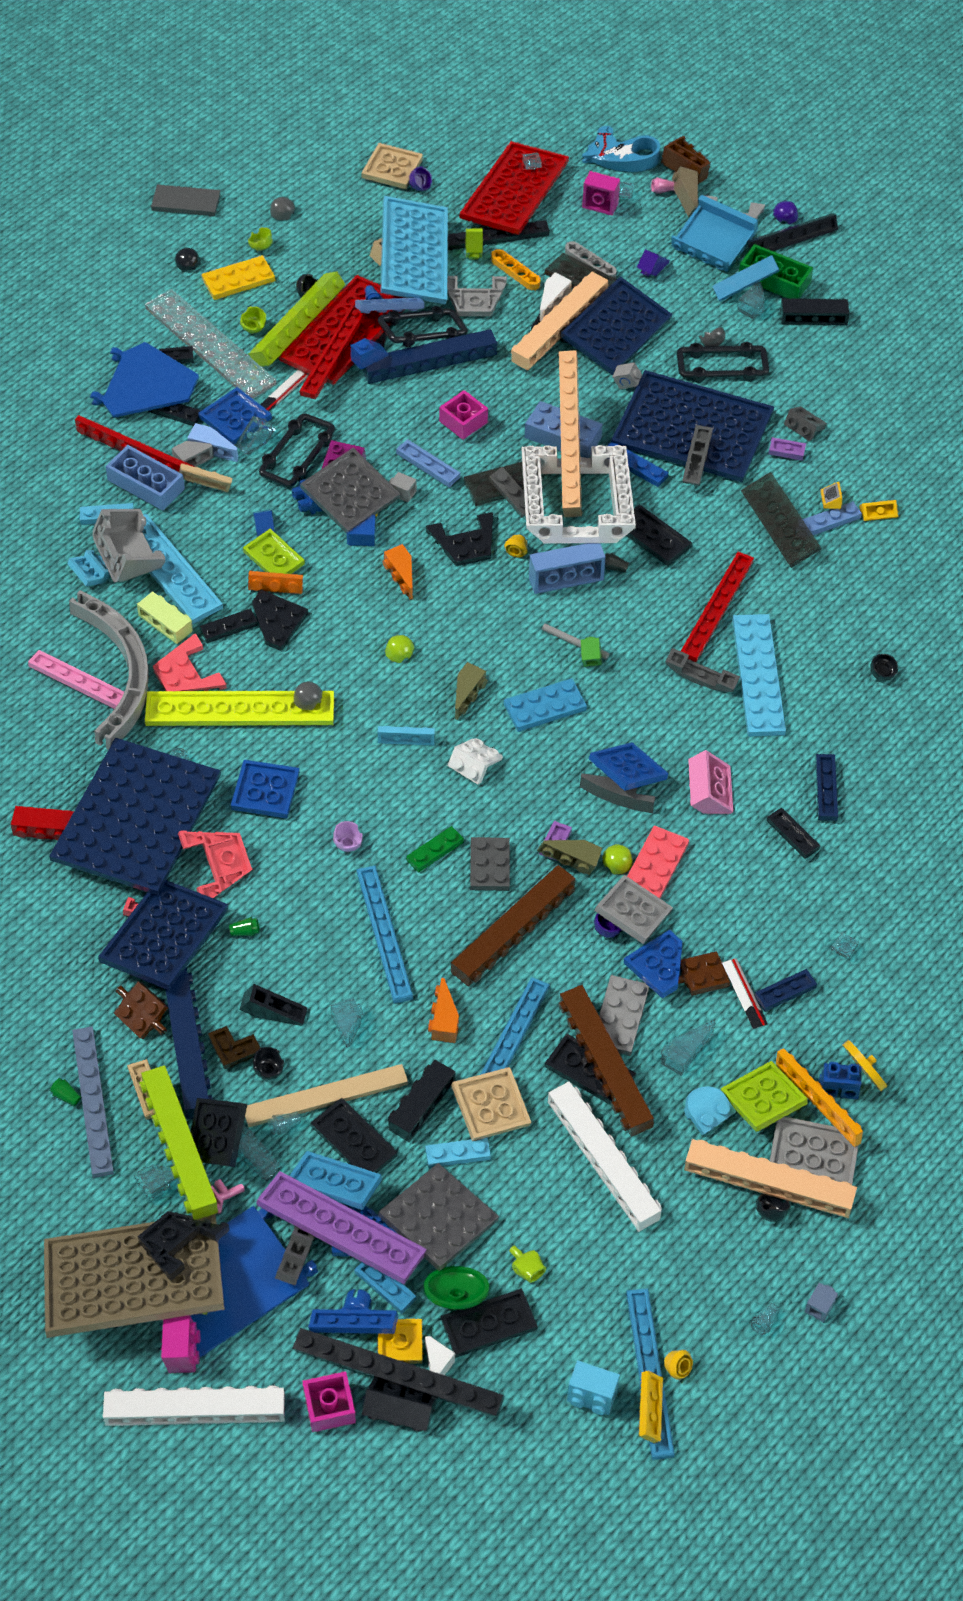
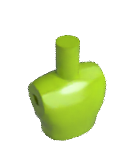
[509,1245,546,1283]

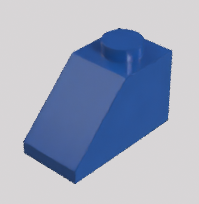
[351,338,389,370]

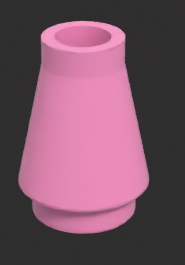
[651,177,675,194]

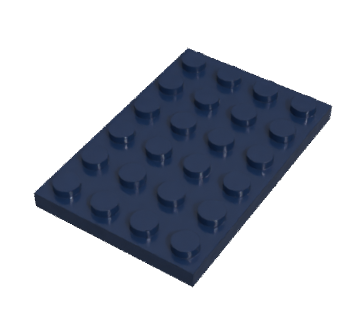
[560,276,673,375]
[98,880,228,990]

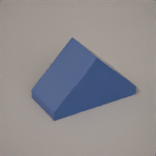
[253,509,275,537]
[347,514,376,546]

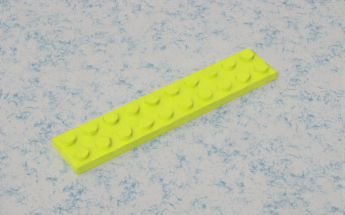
[145,691,334,726]

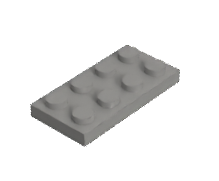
[599,975,649,1056]

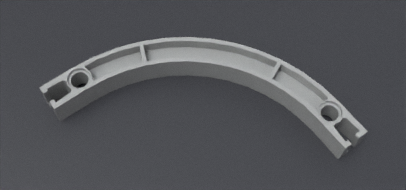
[69,590,149,750]

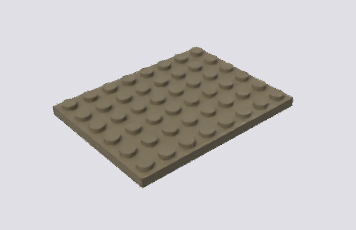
[44,1214,225,1338]

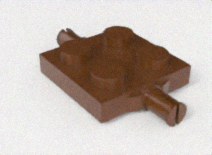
[678,951,730,996]
[114,982,168,1039]

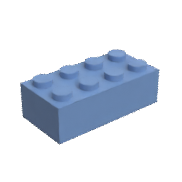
[525,401,603,458]
[106,445,185,510]
[529,543,605,594]

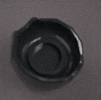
[175,248,201,271]
[296,274,318,298]
[870,654,898,681]
[253,1046,284,1080]
[755,1194,791,1222]

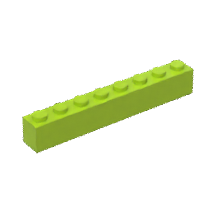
[248,271,346,367]
[139,1065,218,1220]

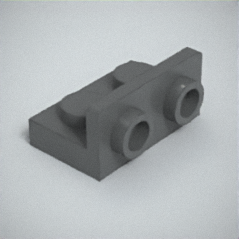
[784,406,827,441]

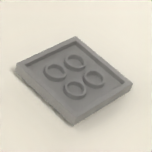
[594,875,673,944]

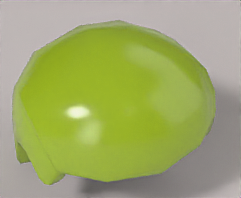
[248,227,272,251]
[240,306,266,334]
[385,635,415,663]
[602,844,633,874]

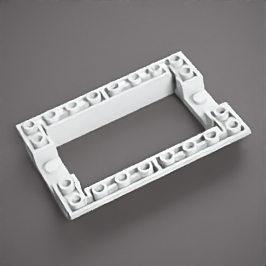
[522,445,635,543]

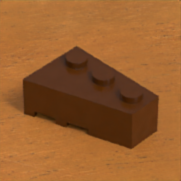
[661,135,711,184]

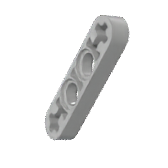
[565,242,617,282]

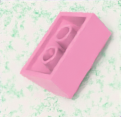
[688,750,733,814]

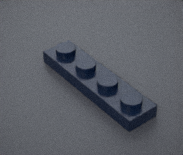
[815,754,838,821]

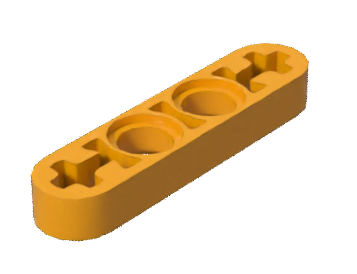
[491,249,540,291]

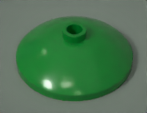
[424,1266,489,1310]

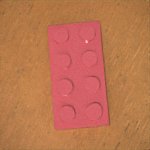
[627,826,690,899]

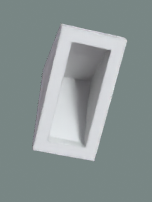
[425,1336,455,1375]

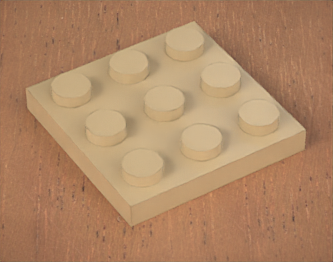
[362,143,423,189]
[451,1067,531,1141]

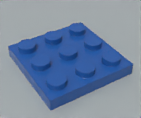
[199,387,272,445]
[589,742,669,791]
[231,760,300,818]

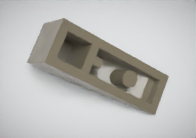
[672,166,698,217]

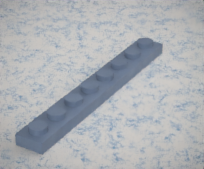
[72,1026,114,1178]

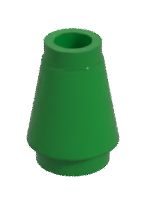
[229,917,260,936]
[50,1078,82,1106]

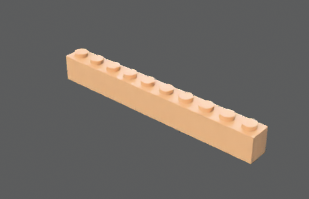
[559,351,582,517]

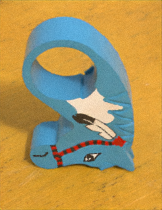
[582,126,660,172]

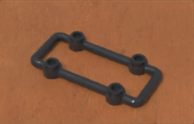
[378,306,468,347]
[676,342,769,383]
[259,413,335,487]

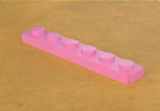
[28,650,124,709]

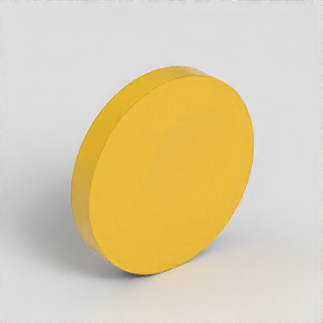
[842,1040,887,1091]

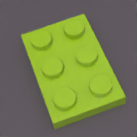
[243,529,305,574]

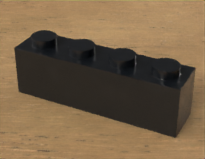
[780,298,850,325]
[388,1060,456,1143]

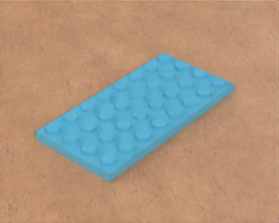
[381,196,448,304]

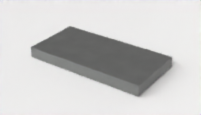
[151,184,221,216]

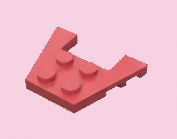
[153,634,227,691]
[178,831,252,898]

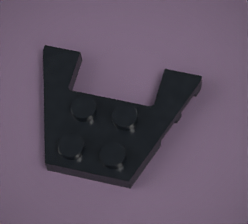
[426,512,493,566]
[138,1211,230,1281]

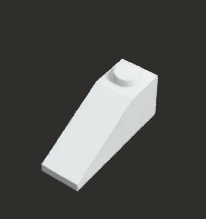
[540,273,571,321]

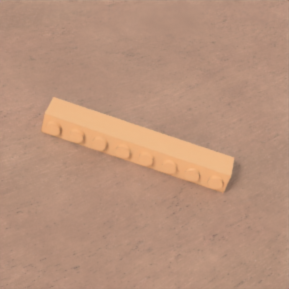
[511,272,608,371]
[684,1139,857,1218]

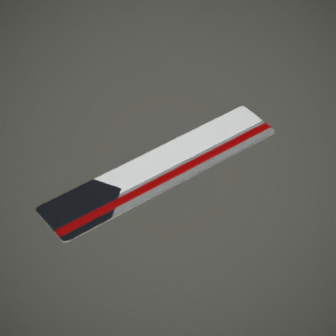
[260,370,309,412]
[722,958,767,1029]

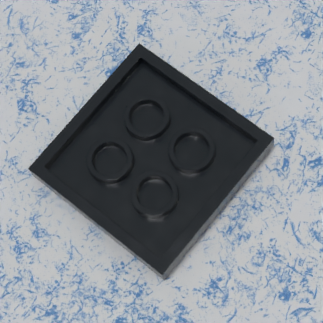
[190,1098,247,1167]

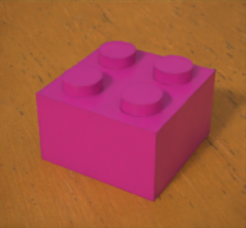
[582,171,620,216]
[439,390,488,440]
[161,1315,200,1373]
[302,1371,356,1433]

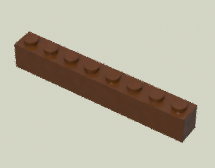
[451,865,576,987]
[558,985,654,1137]

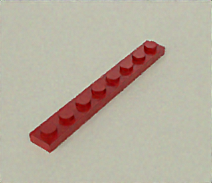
[299,300,367,400]
[75,415,195,483]
[681,552,754,663]

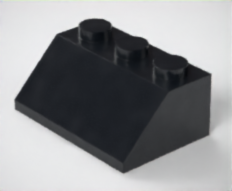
[362,1377,438,1431]

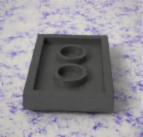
[470,837,510,891]

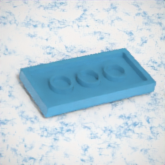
[504,678,587,732]
[290,1151,382,1210]

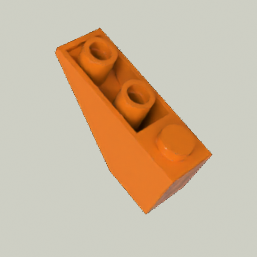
[382,544,413,600]
[428,978,459,1043]

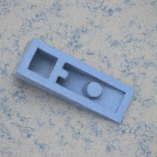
[187,423,238,462]

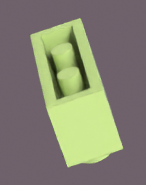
[137,591,193,644]

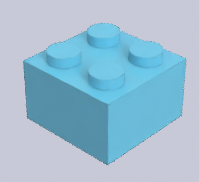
[567,1360,620,1415]

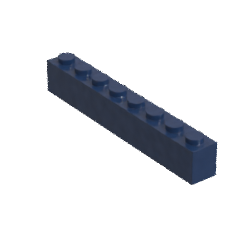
[362,329,497,384]
[166,967,213,1120]

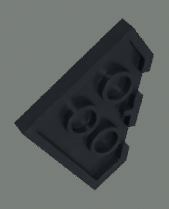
[252,590,309,651]

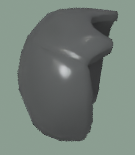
[270,197,295,221]
[699,327,726,346]
[294,681,323,710]

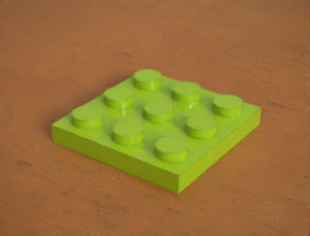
[720,1061,808,1132]

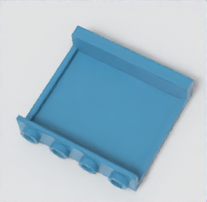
[671,195,758,272]

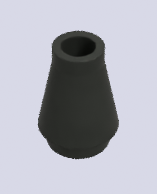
[605,553,629,573]

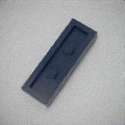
[754,969,817,1012]

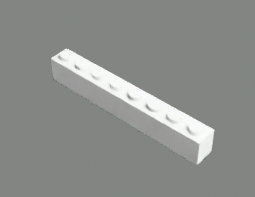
[548,1081,662,1232]
[103,1386,285,1426]

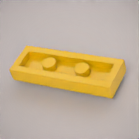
[639,1371,663,1443]

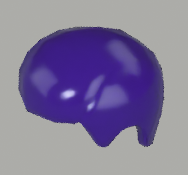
[409,166,432,191]
[773,201,799,224]
[594,913,622,938]

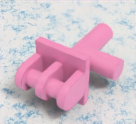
[211,1179,245,1214]

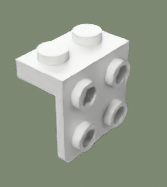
[447,738,503,784]

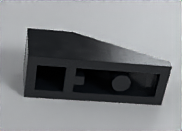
[239,984,308,1026]

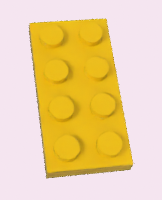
[202,255,275,300]

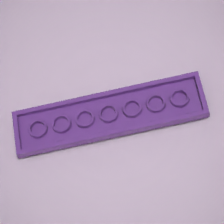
[256,1171,426,1284]

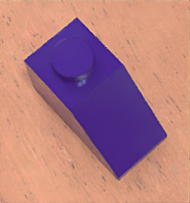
[637,249,670,277]

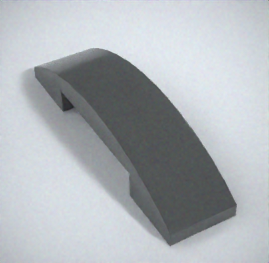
[665,648,740,692]

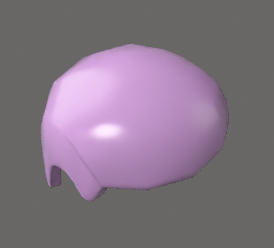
[333,821,363,852]

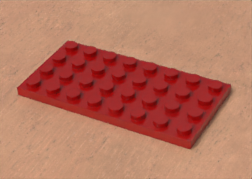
[459,141,569,235]
[278,275,406,385]

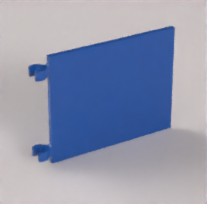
[190,1206,318,1357]

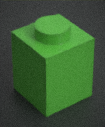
[581,637,602,667]

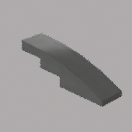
[682,425,713,486]
[580,773,655,813]
[275,1226,315,1285]

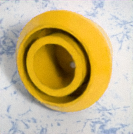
[504,534,528,558]
[664,1350,693,1380]

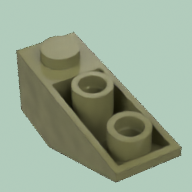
[455,662,488,720]
[537,840,602,875]

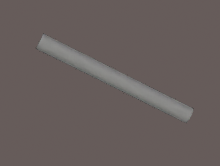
[542,624,609,660]

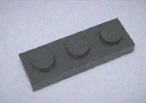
[489,467,526,518]

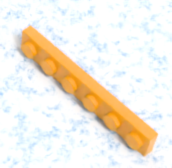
[776,1048,863,1147]

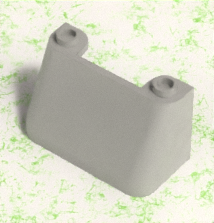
[93,509,166,582]

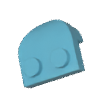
[67,550,110,586]
[684,1086,736,1135]

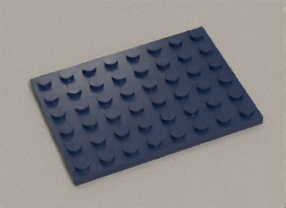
[611,370,774,483]
[49,737,221,895]

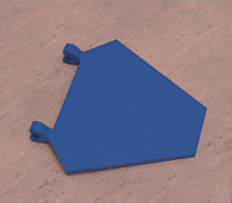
[90,342,199,418]

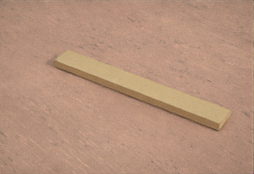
[245,1064,408,1128]

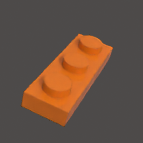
[248,571,303,594]

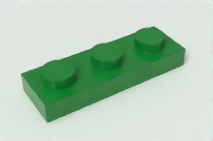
[406,826,464,873]

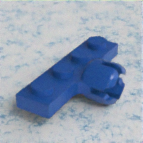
[308,1289,398,1334]

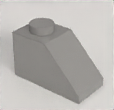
[172,441,214,467]

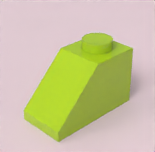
[465,228,483,260]

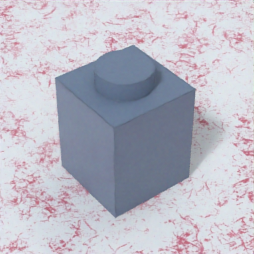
[804,1283,838,1323]

